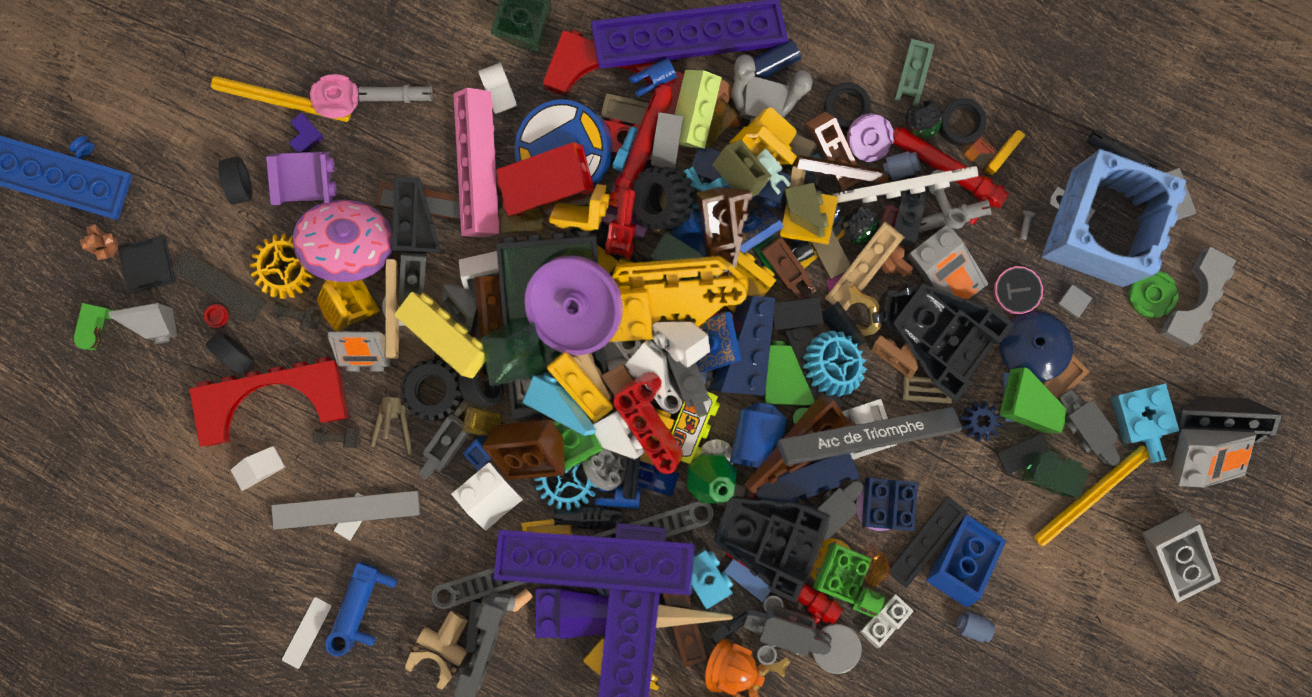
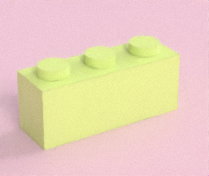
[675,70,722,149]

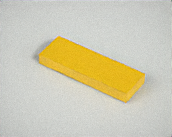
[546,351,614,423]

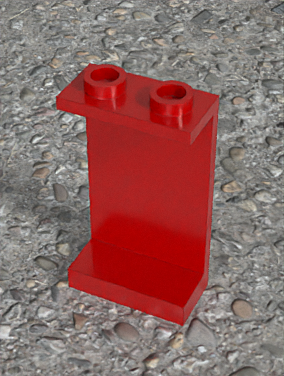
[496,142,594,218]

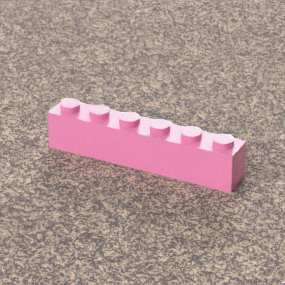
[454,88,500,238]

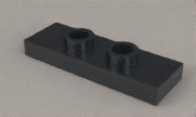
[894,175,929,246]

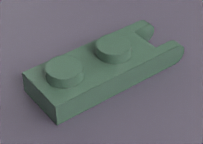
[894,39,934,107]

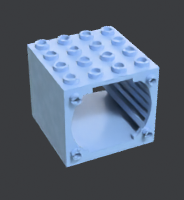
[1041,149,1186,287]

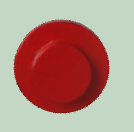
[204,304,229,328]

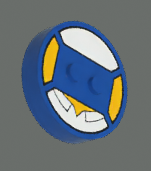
[515,99,613,197]

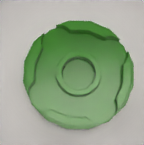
[1128,271,1179,318]

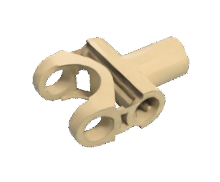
[405,610,469,690]

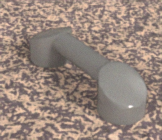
[928,170,967,229]
[756,595,783,665]

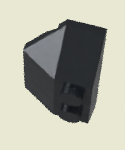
[1178,396,1282,445]

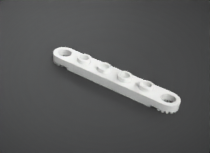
[832,166,979,204]

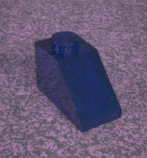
[626,457,679,497]

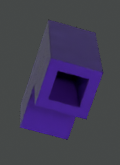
[289,112,324,152]

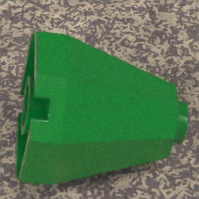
[686,453,737,503]

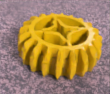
[250,233,315,299]

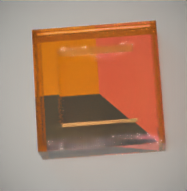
[963,136,998,170]

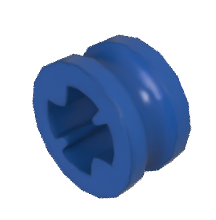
[69,135,95,159]

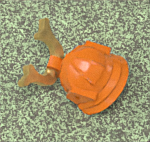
[705,639,790,697]

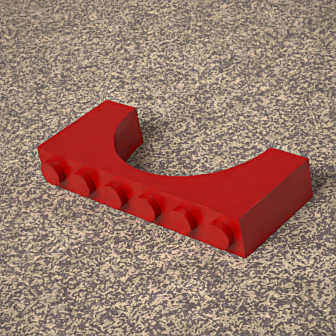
[543,30,685,115]
[189,357,349,447]

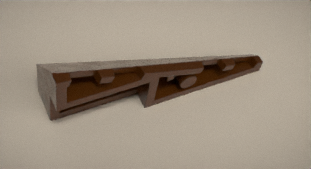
[696,187,752,313]
[744,393,854,494]

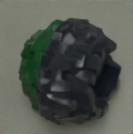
[905,100,943,138]
[842,206,879,245]

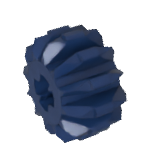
[960,401,1002,442]

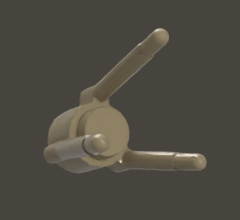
[370,397,412,455]

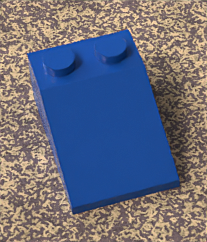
[926,514,1007,608]

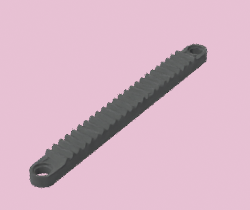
[431,501,714,609]

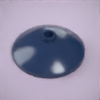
[999,311,1073,382]

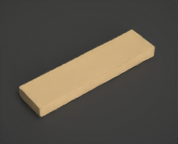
[825,222,904,311]
[386,259,399,359]

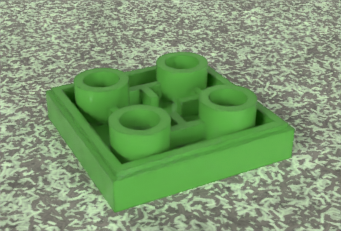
[813,542,872,604]

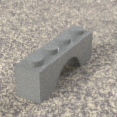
[1159,247,1236,348]

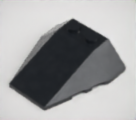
[893,284,1014,402]
[714,496,830,603]

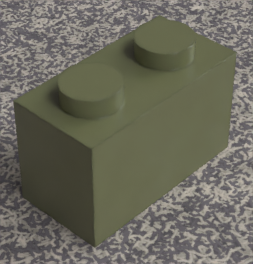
[712,140,772,197]

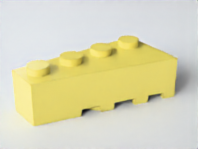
[394,292,490,378]

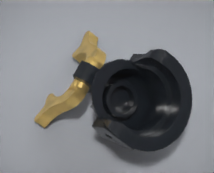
[848,283,920,336]

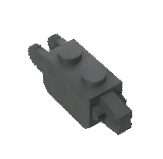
[667,352,709,418]
[1057,390,1120,466]
[419,399,482,479]
[811,480,864,540]
[744,606,831,656]

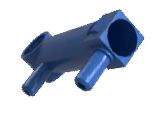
[325,562,397,657]

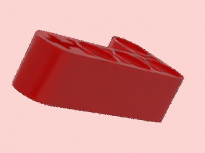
[614,372,683,474]

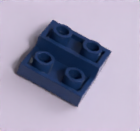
[862,478,918,531]

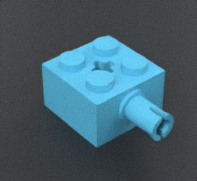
[1110,383,1179,463]
[692,548,733,609]

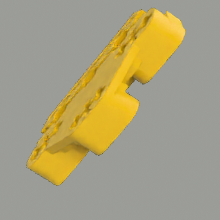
[611,256,749,327]

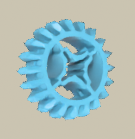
[803,331,867,397]
[534,461,598,510]

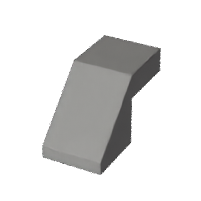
[651,112,683,167]

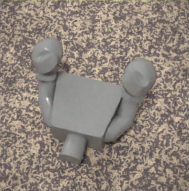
[731,55,813,124]

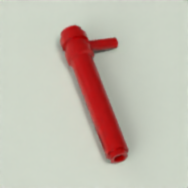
[609,84,673,210]
[893,127,1009,225]
[723,549,843,626]

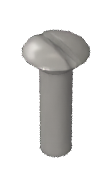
[1019,211,1036,240]

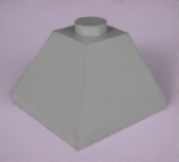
[109,303,177,344]

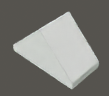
[231,446,285,491]

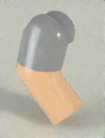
[500,588,533,612]

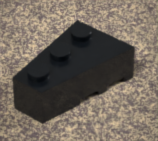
[392,174,441,253]

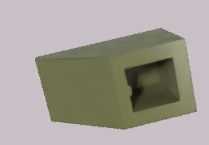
[785,183,828,238]

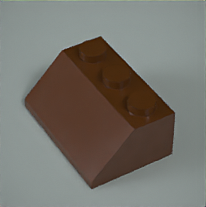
[482,419,565,480]

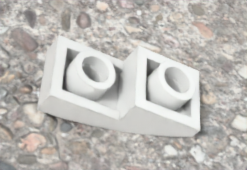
[859,594,913,648]

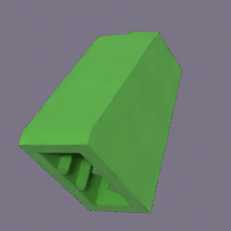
[764,341,815,406]
[999,367,1067,434]

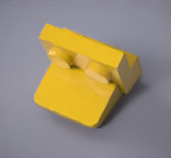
[729,108,797,165]
[317,279,380,332]

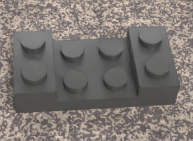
[452,591,511,697]

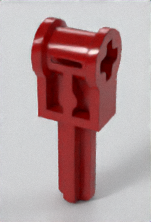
[605,188,637,260]

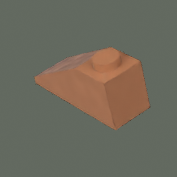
[805,112,861,191]

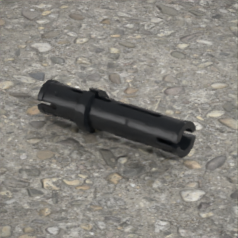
[1087,129,1158,169]

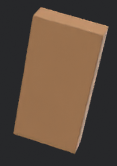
[1042,355,1090,398]

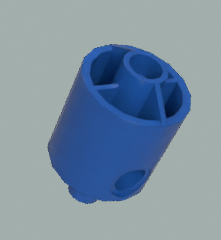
[730,402,788,468]

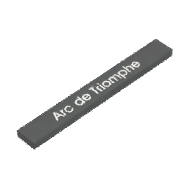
[777,407,963,466]

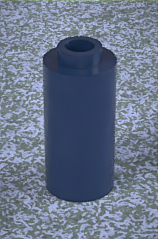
[753,38,801,79]

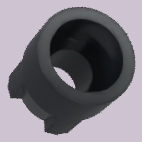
[790,240,815,263]

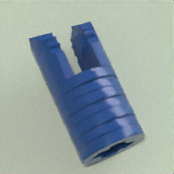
[629,58,677,97]
[595,486,641,510]

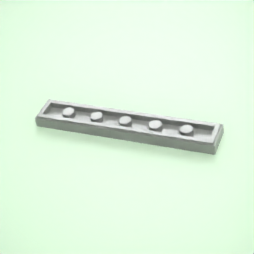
[271,491,421,530]

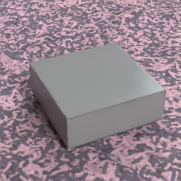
[1057,284,1092,318]

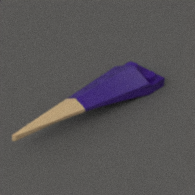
[535,587,733,639]

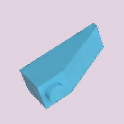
[522,373,596,436]

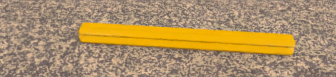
[211,76,351,122]
[1034,446,1149,546]

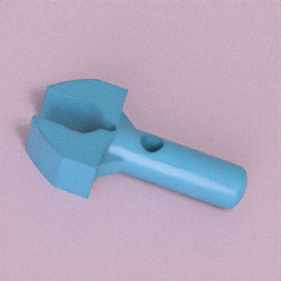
[613,127,638,172]

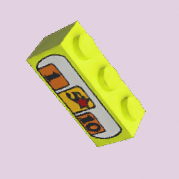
[671,392,720,464]

